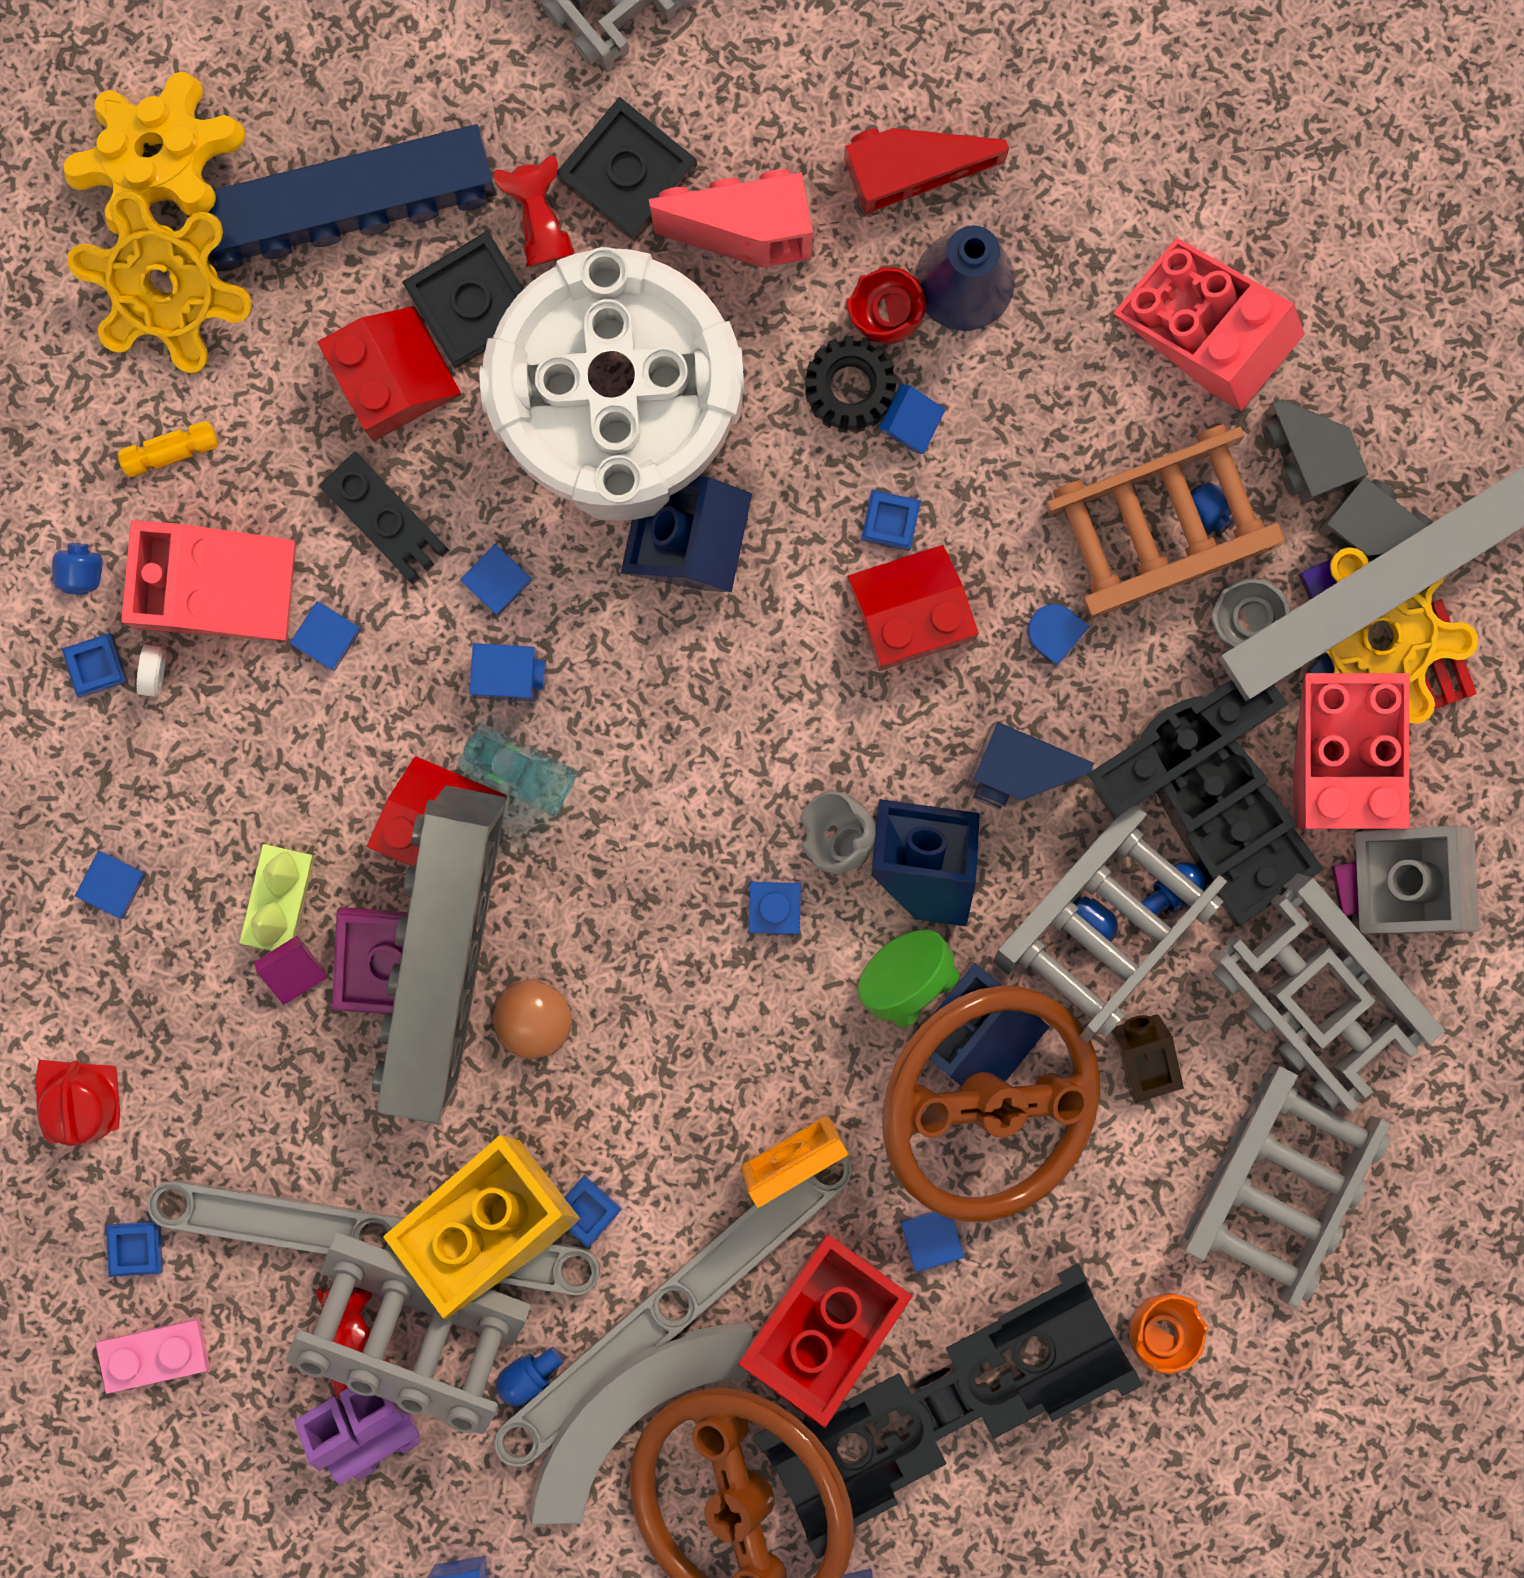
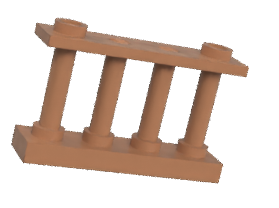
[1046,424,1286,620]

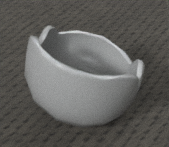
[1211,578,1291,649]
[800,790,876,875]

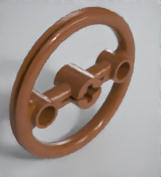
[882,986,1100,1222]
[630,1388,854,1578]

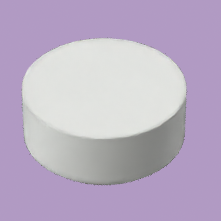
[137,644,166,697]

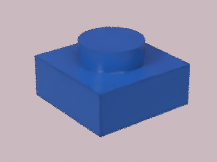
[749,882,801,934]

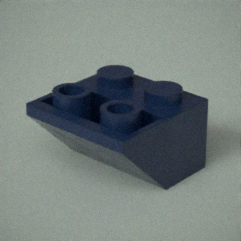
[906,962,1050,1087]

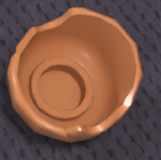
[491,979,572,1059]

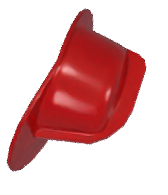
[36,1060,120,1146]

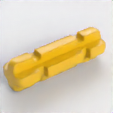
[118,421,218,477]

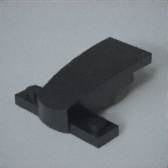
[1085,679,1324,927]

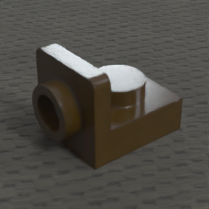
[1111,1014,1184,1103]

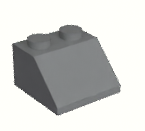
[1355,825,1479,934]

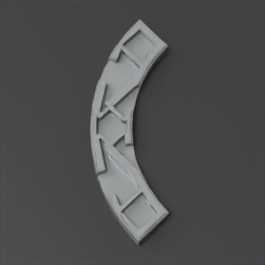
[529,1323,753,1525]

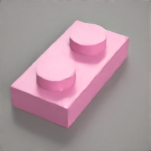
[96,1318,210,1394]

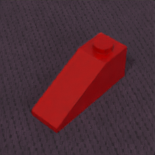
[844,128,1009,215]

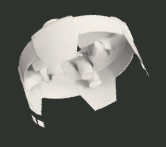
[480,247,745,521]

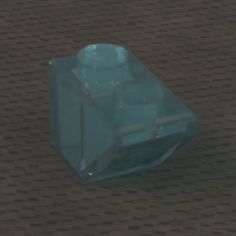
[456,723,578,817]

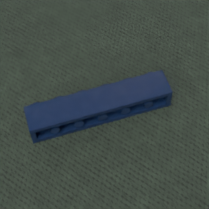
[186,124,497,271]

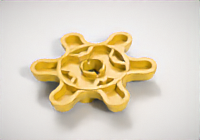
[63,72,246,235]
[67,191,252,373]
[1325,547,1479,724]

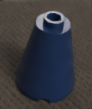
[915,225,1015,331]

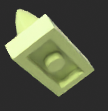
[239,844,315,951]

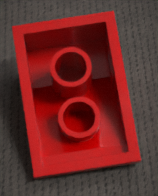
[737,1234,913,1428]

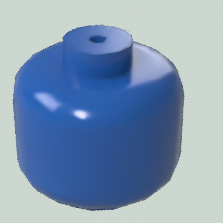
[1190,483,1234,536]
[52,543,103,594]

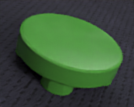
[858,929,960,1027]

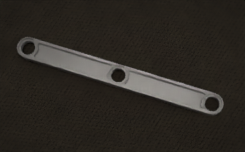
[494,1156,852,1467]
[148,1180,600,1295]

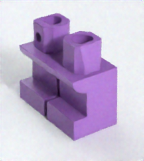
[294,1388,420,1485]

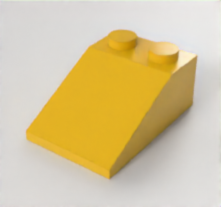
[383,1134,580,1319]

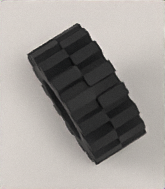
[805,336,897,433]

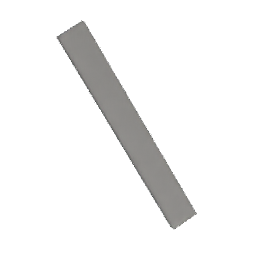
[1218,466,1524,701]

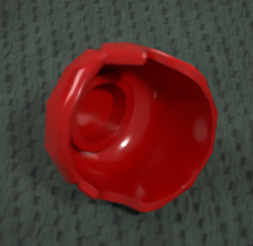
[846,267,927,345]

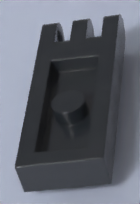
[318,451,450,585]

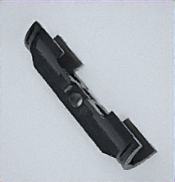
[753,1263,1143,1559]

